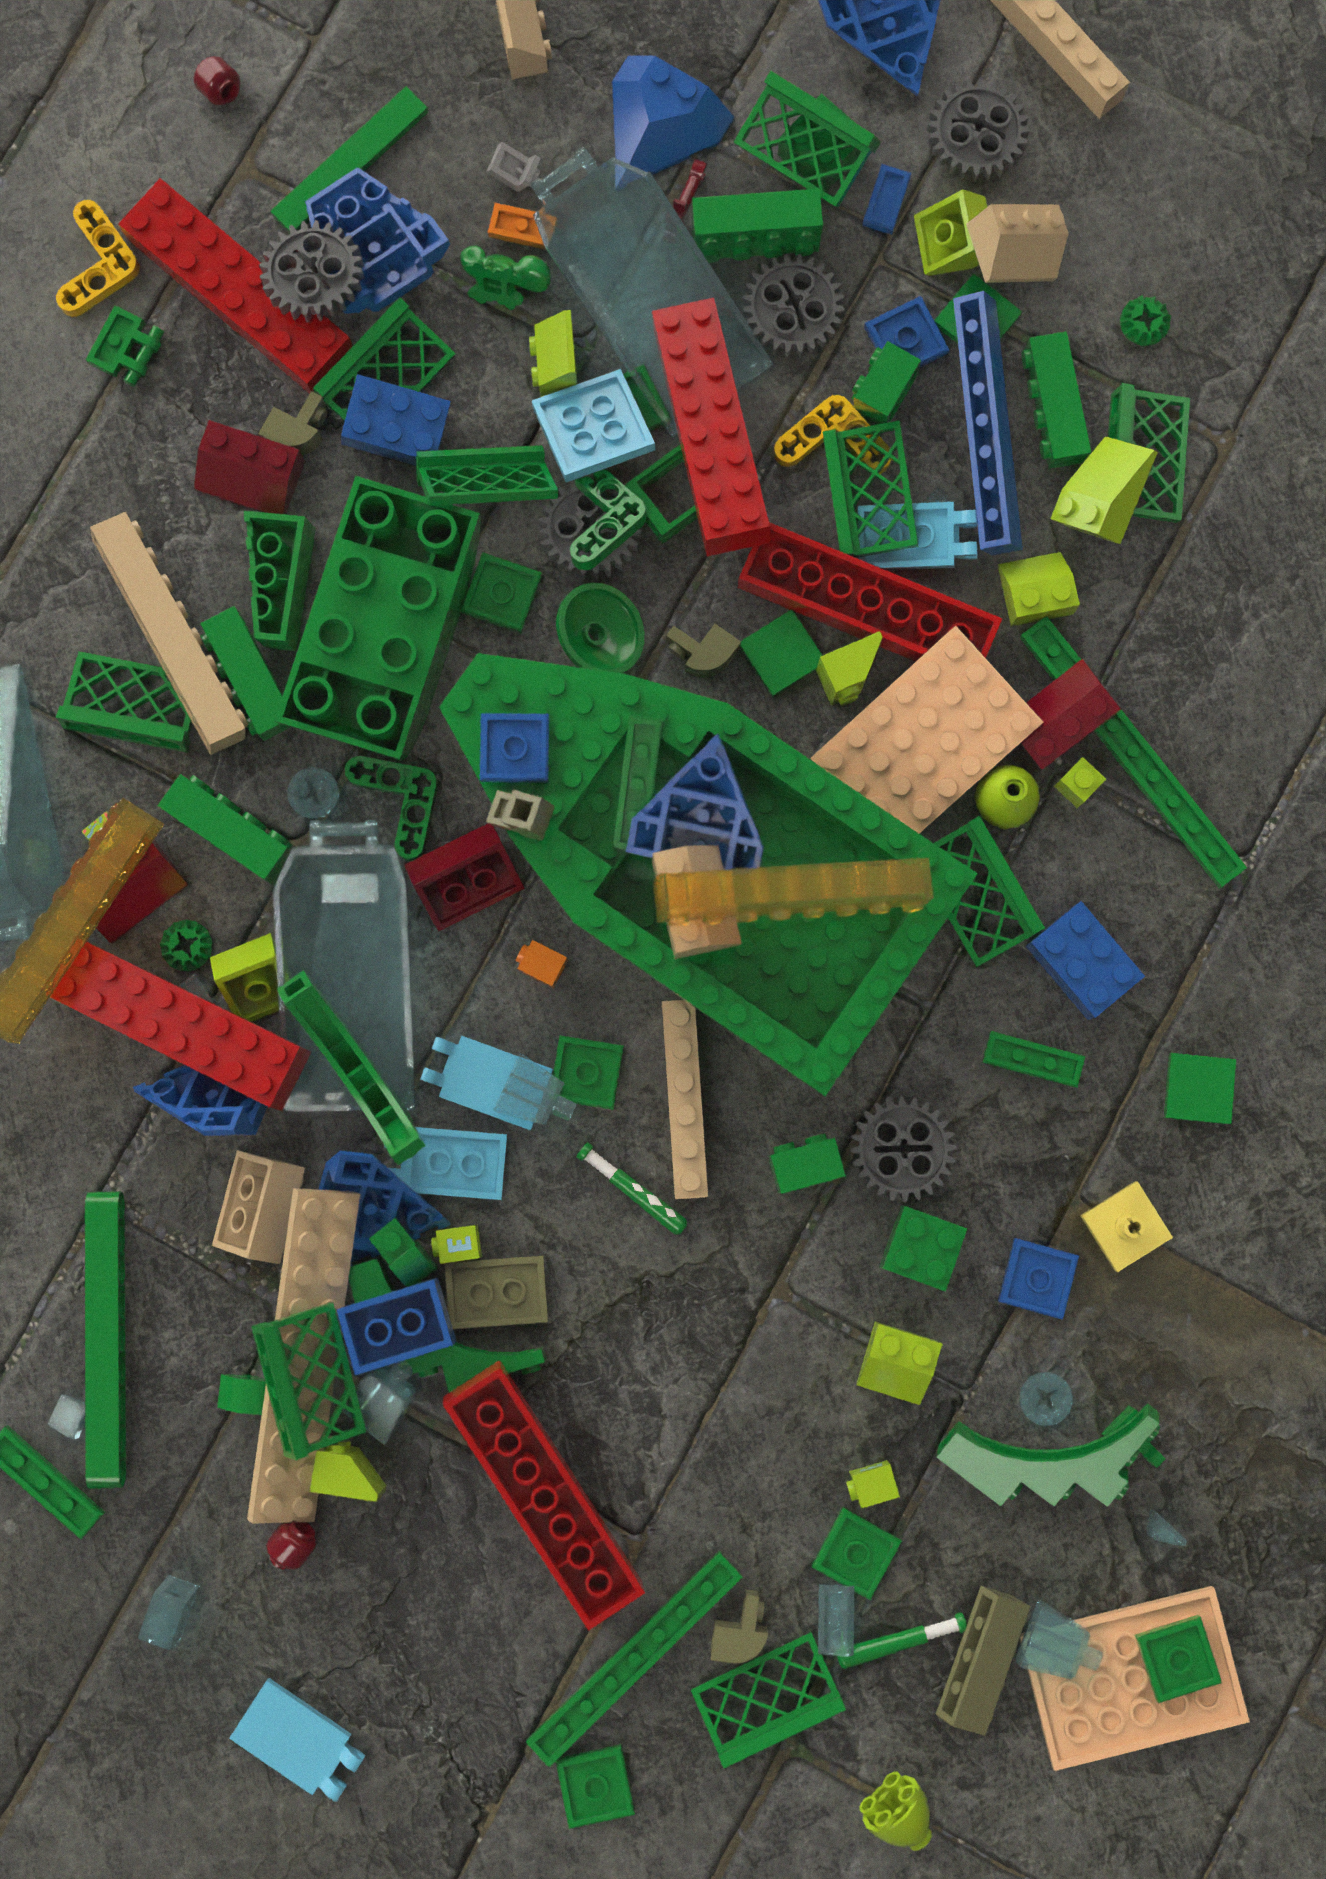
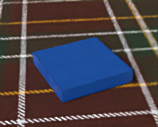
[864,296,949,367]
[480,713,549,783]
[998,1238,1079,1320]

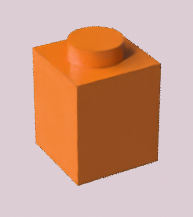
[516,940,568,989]

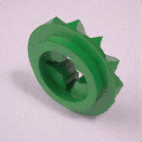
[1120,295,1171,346]
[159,919,212,971]

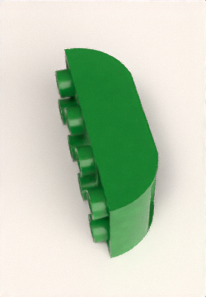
[274,476,481,760]

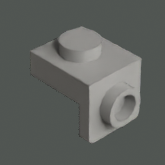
[486,142,541,192]

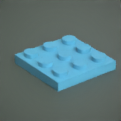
[532,369,655,482]

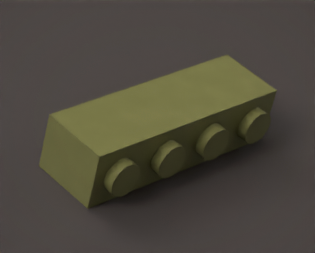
[936,1586,1030,1736]

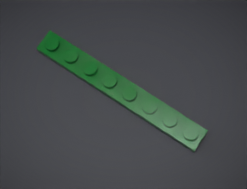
[526,1551,743,1767]

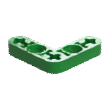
[570,469,647,570]
[345,756,438,861]

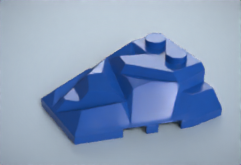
[305,167,450,314]

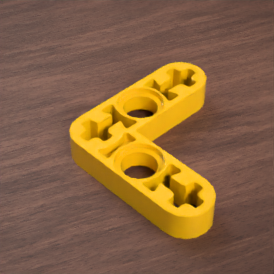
[56,200,140,317]
[774,395,891,474]

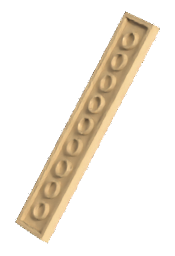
[247,1188,360,1523]

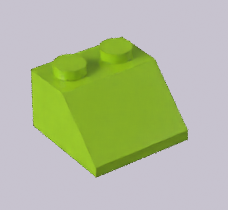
[914,189,987,276]
[529,310,577,397]
[998,552,1080,627]
[816,631,882,706]
[210,933,291,1022]
[856,1321,942,1405]
[310,1440,386,1502]

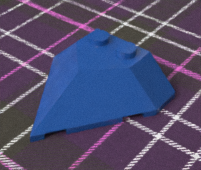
[818,0,940,96]
[612,56,734,191]
[626,734,764,882]
[133,1065,268,1136]
[318,1151,451,1267]

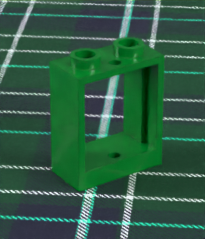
[624,444,698,544]

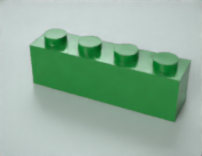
[1021,331,1091,469]
[200,606,291,741]

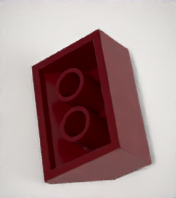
[194,420,305,515]
[1021,659,1122,770]
[404,823,525,932]
[64,829,189,944]

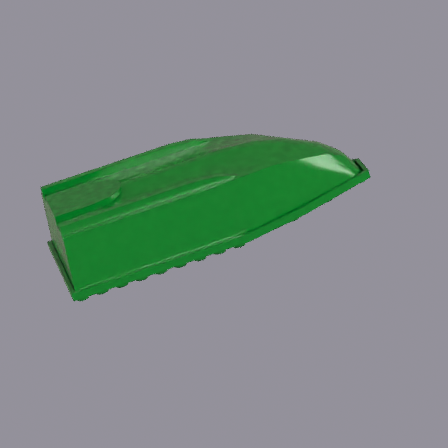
[439,653,978,1097]

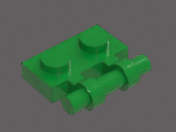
[85,305,164,387]

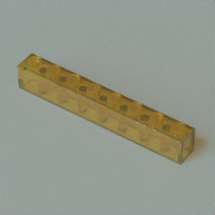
[0,797,164,1044]
[653,858,934,927]

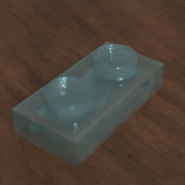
[818,1584,854,1657]

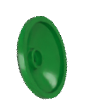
[556,583,645,673]

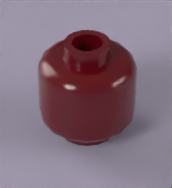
[193,56,241,106]
[266,1520,316,1570]

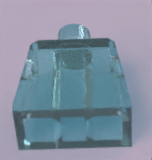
[493,1054,577,1125]
[335,1361,416,1445]
[138,1575,199,1650]
[1015,1599,1102,1679]

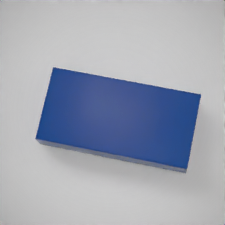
[862,164,911,235]

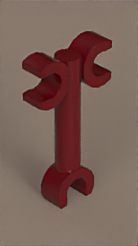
[664,159,707,244]

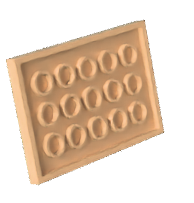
[810,626,1043,833]
[1020,1586,1249,1771]

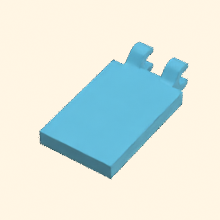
[858,502,977,570]
[420,1036,553,1130]
[384,1127,507,1200]
[229,1678,366,1802]

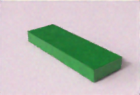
[981,1031,1086,1088]

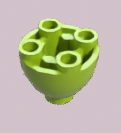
[974,765,1040,830]
[859,1771,932,1851]

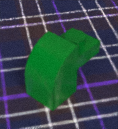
[369,1217,438,1287]
[217,1374,266,1415]

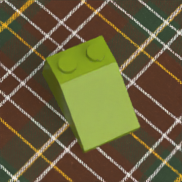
[1050,436,1158,544]

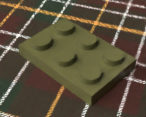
[445,1255,548,1329]

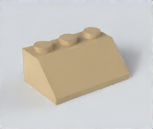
[496,0,552,79]
[966,204,1068,283]
[652,846,741,959]
[212,1150,305,1264]

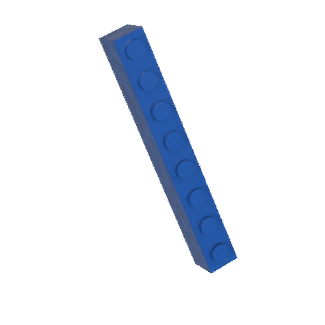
[953,291,1023,556]

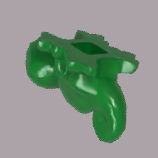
[460,245,551,310]

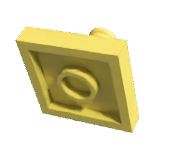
[1080,1181,1173,1272]

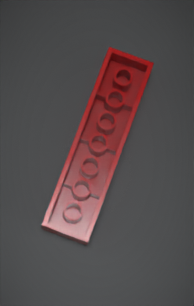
[118,178,353,394]
[652,298,770,557]
[738,522,1002,662]
[46,937,311,1111]
[443,1360,645,1631]

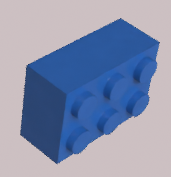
[341,374,451,466]
[1025,901,1145,1020]
[336,1278,456,1375]

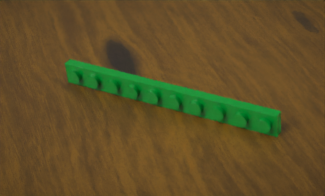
[1020,616,1247,888]

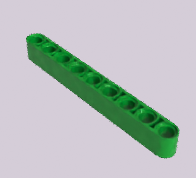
[85,1191,126,1489]

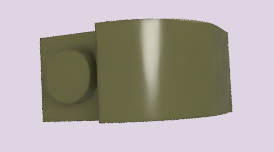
[258,391,328,455]
[666,624,741,677]
[486,790,555,840]
[710,1589,768,1663]

